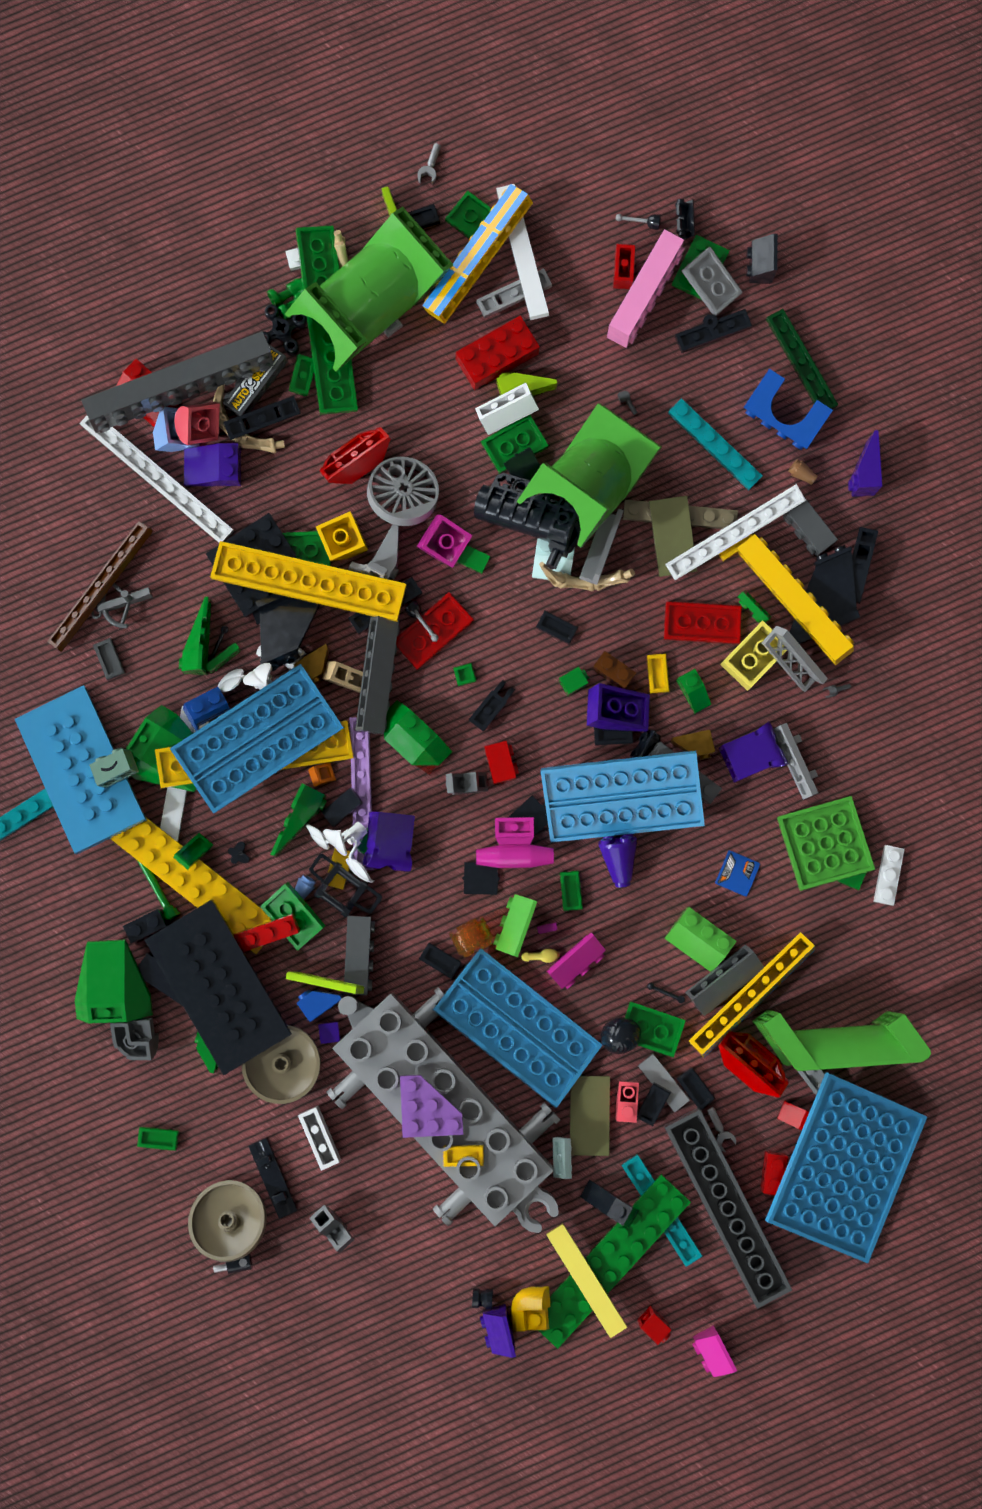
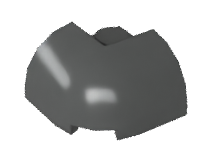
[110,1018,159,1060]

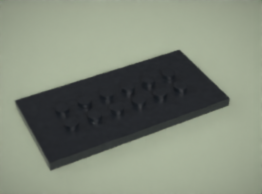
[145,899,292,1075]

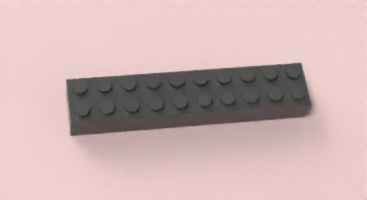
[81,331,274,433]
[663,1107,792,1309]

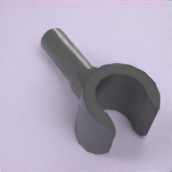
[617,391,638,415]
[823,684,851,698]

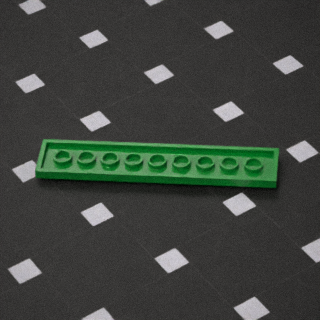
[295,226,358,415]
[538,1174,691,1349]

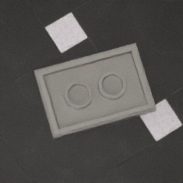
[681,247,743,316]

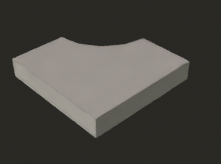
[348,561,388,579]

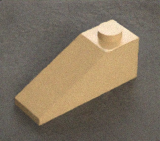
[322,661,363,693]

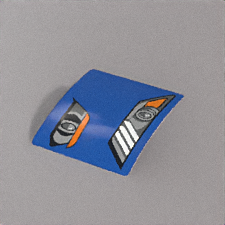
[715,850,760,897]

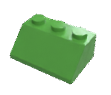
[493,894,537,957]
[664,907,737,972]

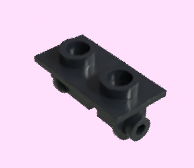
[675,199,695,240]
[630,729,661,758]

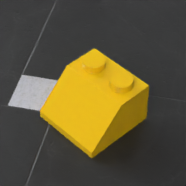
[316,511,368,561]

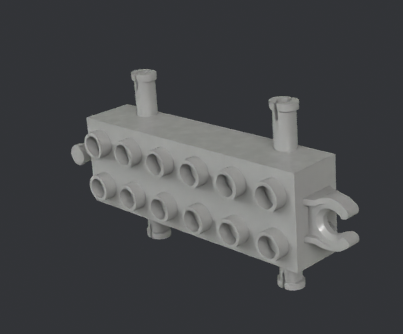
[326,987,560,1233]

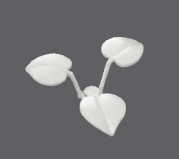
[217,645,273,692]
[306,822,375,883]

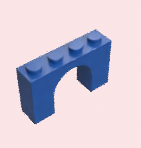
[744,369,833,450]

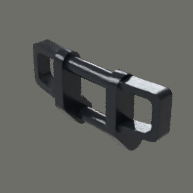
[309,853,382,918]

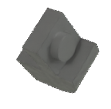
[446,772,488,795]
[310,1205,355,1253]

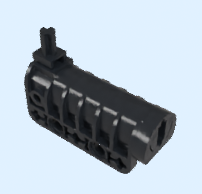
[474,473,581,570]

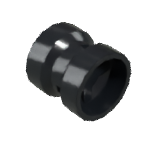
[472,1288,493,1309]

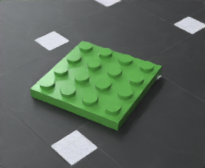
[777,796,875,891]

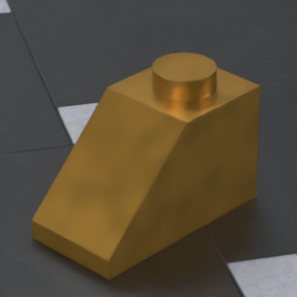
[293,644,329,685]
[671,730,715,760]

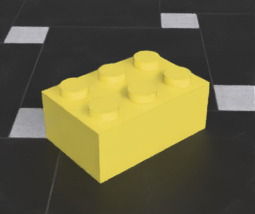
[720,620,787,691]

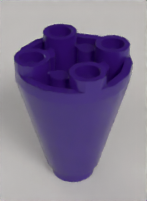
[598,834,637,887]

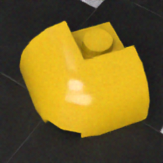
[511,1286,550,1331]

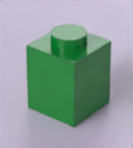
[558,667,589,697]

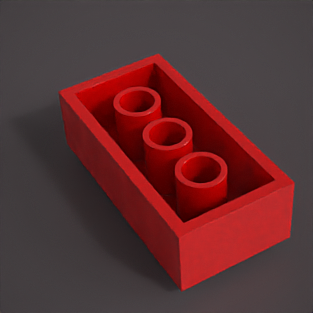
[455,315,540,391]

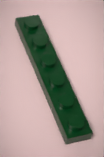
[766,309,838,409]

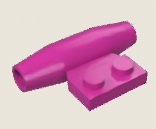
[476,817,554,868]

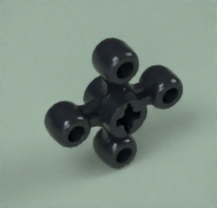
[263,304,308,356]

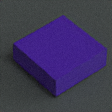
[318,1022,340,1044]

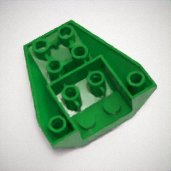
[126,705,197,792]
[75,939,153,1024]

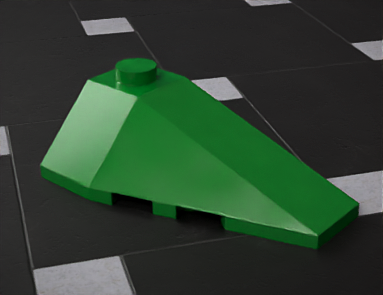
[179,597,212,675]
[270,783,327,857]

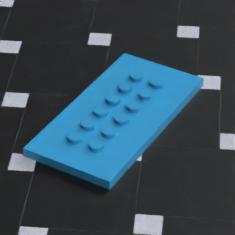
[170,664,344,814]
[15,685,147,855]
[540,751,705,843]
[433,948,602,1108]

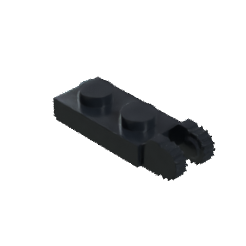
[469,680,515,732]

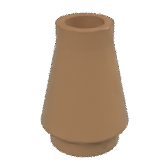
[788,459,818,485]

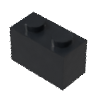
[123,909,169,944]

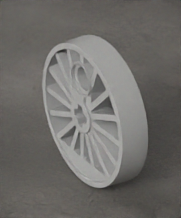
[367,457,439,526]

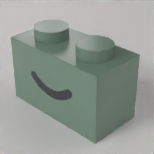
[89,748,139,788]

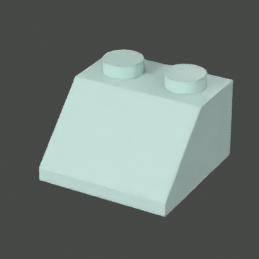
[532,538,575,580]

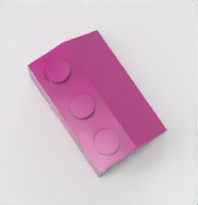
[546,933,606,989]

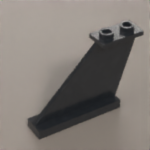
[789,545,860,644]
[255,594,320,671]

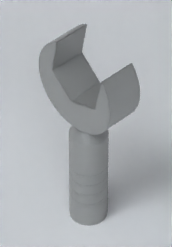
[418,143,441,185]
[707,1107,736,1152]

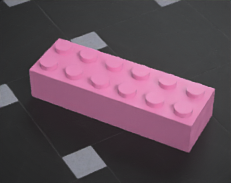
[607,229,685,348]

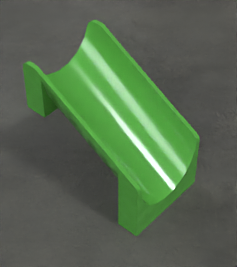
[285,207,453,372]
[517,403,662,548]
[752,1010,931,1071]

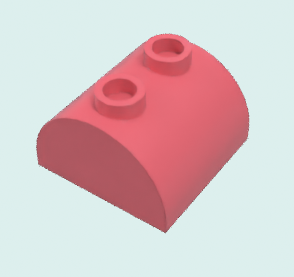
[174,402,220,445]

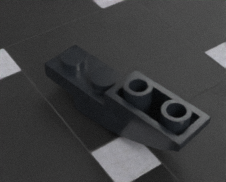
[852,527,878,604]

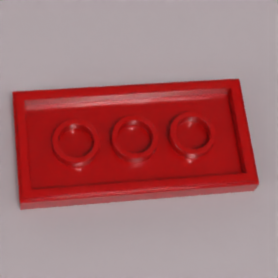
[396,592,474,670]
[664,601,742,644]

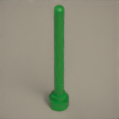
[137,860,180,922]

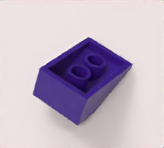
[848,430,882,497]
[184,443,241,487]
[587,683,650,732]
[480,1304,516,1358]

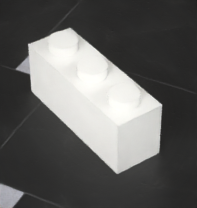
[475,383,539,435]
[298,1106,341,1171]

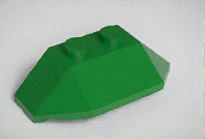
[384,700,452,766]

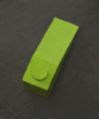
[496,372,557,396]

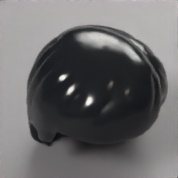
[600,1017,641,1054]

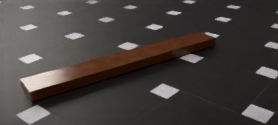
[47,521,153,652]

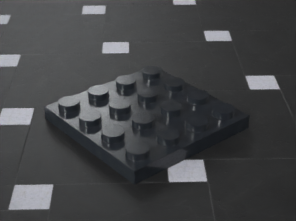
[206,513,298,618]

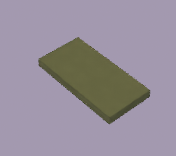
[649,496,697,577]
[570,1075,610,1156]

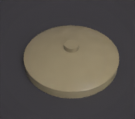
[242,1025,321,1104]
[188,1180,267,1262]

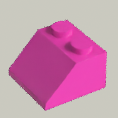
[416,514,472,568]
[692,1325,737,1377]

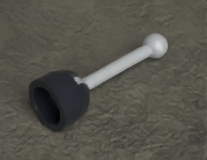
[615,214,661,230]
[404,601,439,642]

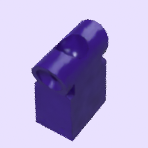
[719,721,789,783]
[362,812,415,872]

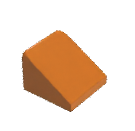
[309,762,336,787]

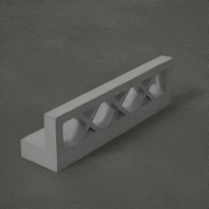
[579,509,624,585]
[762,626,828,692]

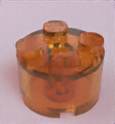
[449,916,494,958]

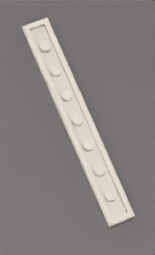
[496,184,549,320]
[665,484,806,580]
[160,706,195,842]

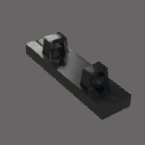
[223,396,301,440]
[248,1137,298,1219]

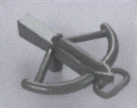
[91,580,153,628]

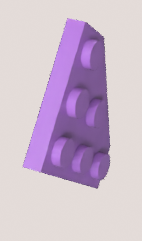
[400,1075,463,1138]

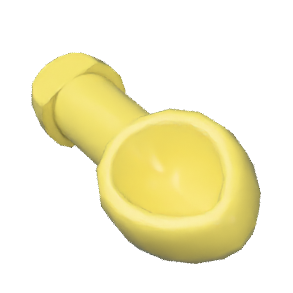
[521,948,560,963]

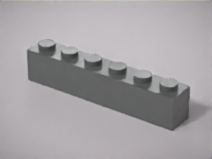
[355,616,400,734]

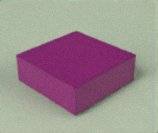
[537,923,557,934]

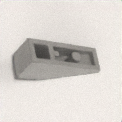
[372,524,399,580]

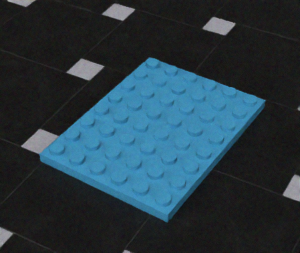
[765,1072,927,1263]

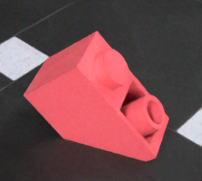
[615,1081,639,1123]

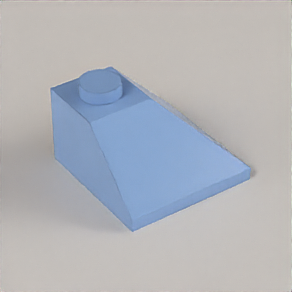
[153,407,199,452]

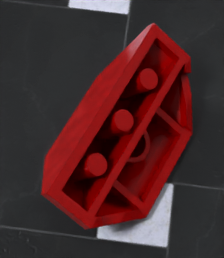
[319,427,391,484]
[718,1031,789,1098]

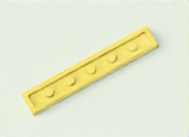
[546,1223,627,1338]

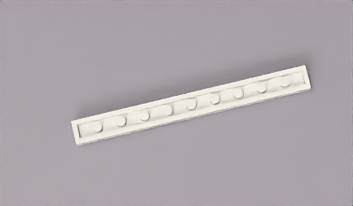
[80,416,234,543]

